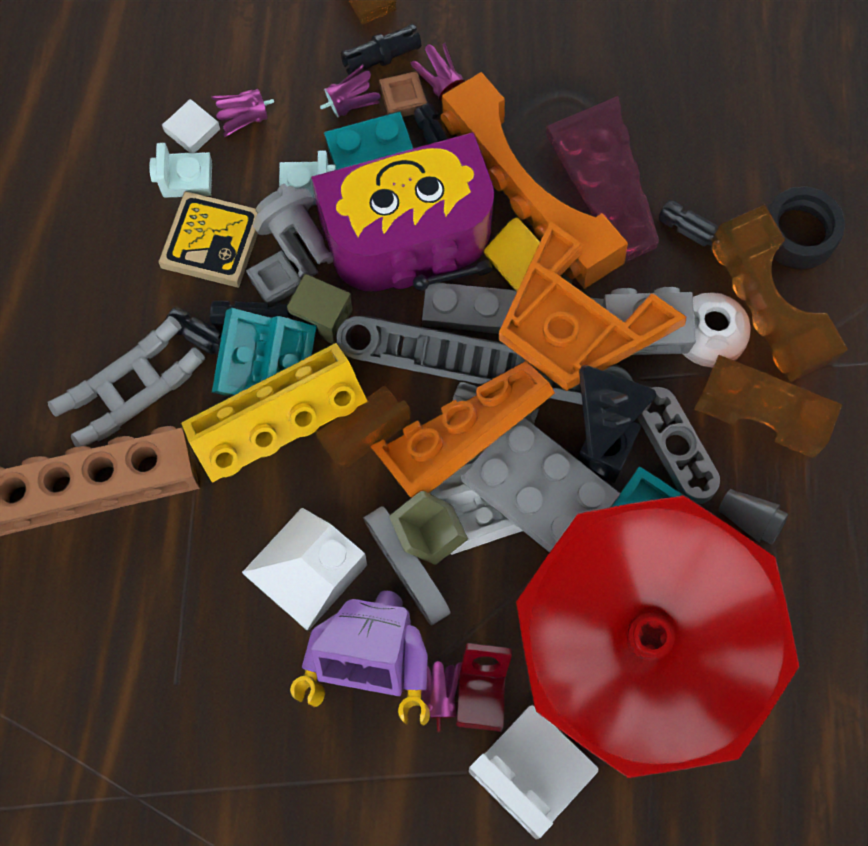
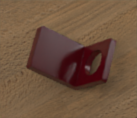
[456,643,512,732]

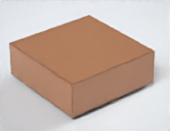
[379,71,427,117]

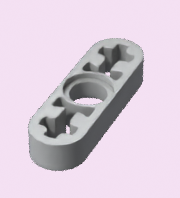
[637,387,720,504]
[363,506,451,626]

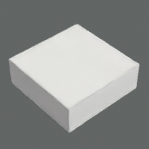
[162,99,220,153]

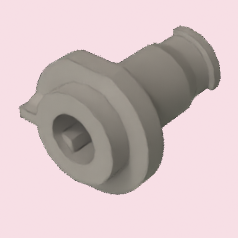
[252,183,333,279]

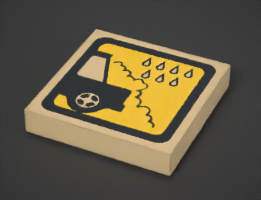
[159,191,258,288]

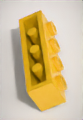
[181,343,368,483]

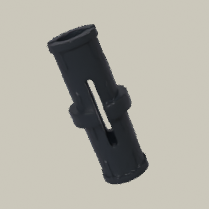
[341,24,422,75]

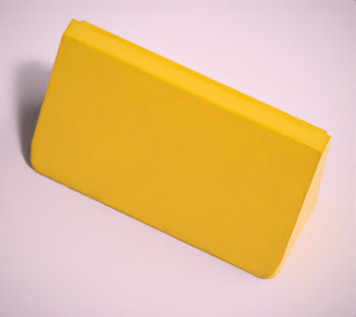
[484,217,540,292]

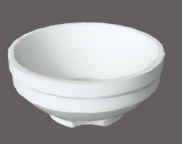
[683,293,751,367]

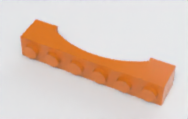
[441,72,628,289]

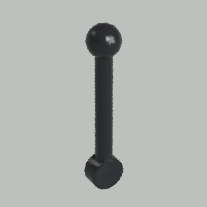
[413,260,493,291]

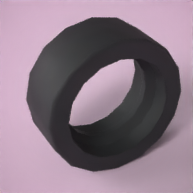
[760,186,845,269]

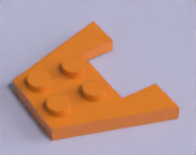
[499,221,687,391]

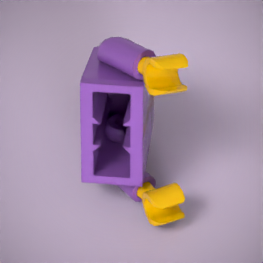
[290,591,430,726]

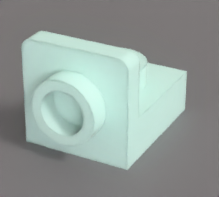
[150,143,212,197]
[279,151,336,205]

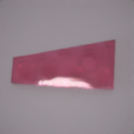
[546,96,659,263]

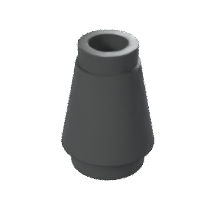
[718,489,789,545]

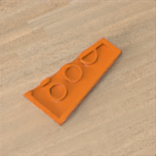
[370,361,555,498]

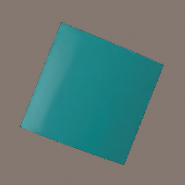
[211,308,316,397]

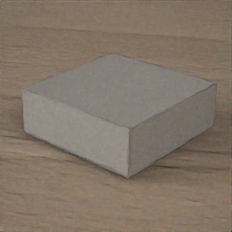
[246,250,301,307]

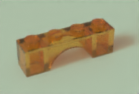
[711,204,848,382]

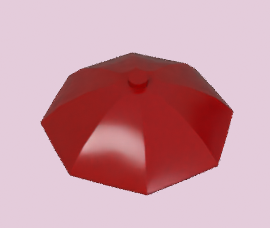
[516,495,800,778]

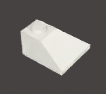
[242,508,367,631]

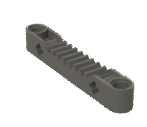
[337,316,633,405]

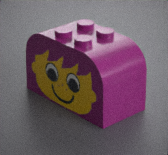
[311,132,494,291]

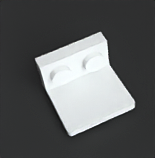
[468,705,598,839]

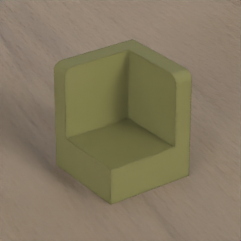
[287,274,353,344]
[389,491,468,565]

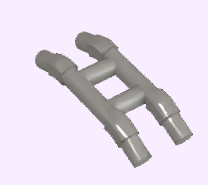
[48,316,205,447]

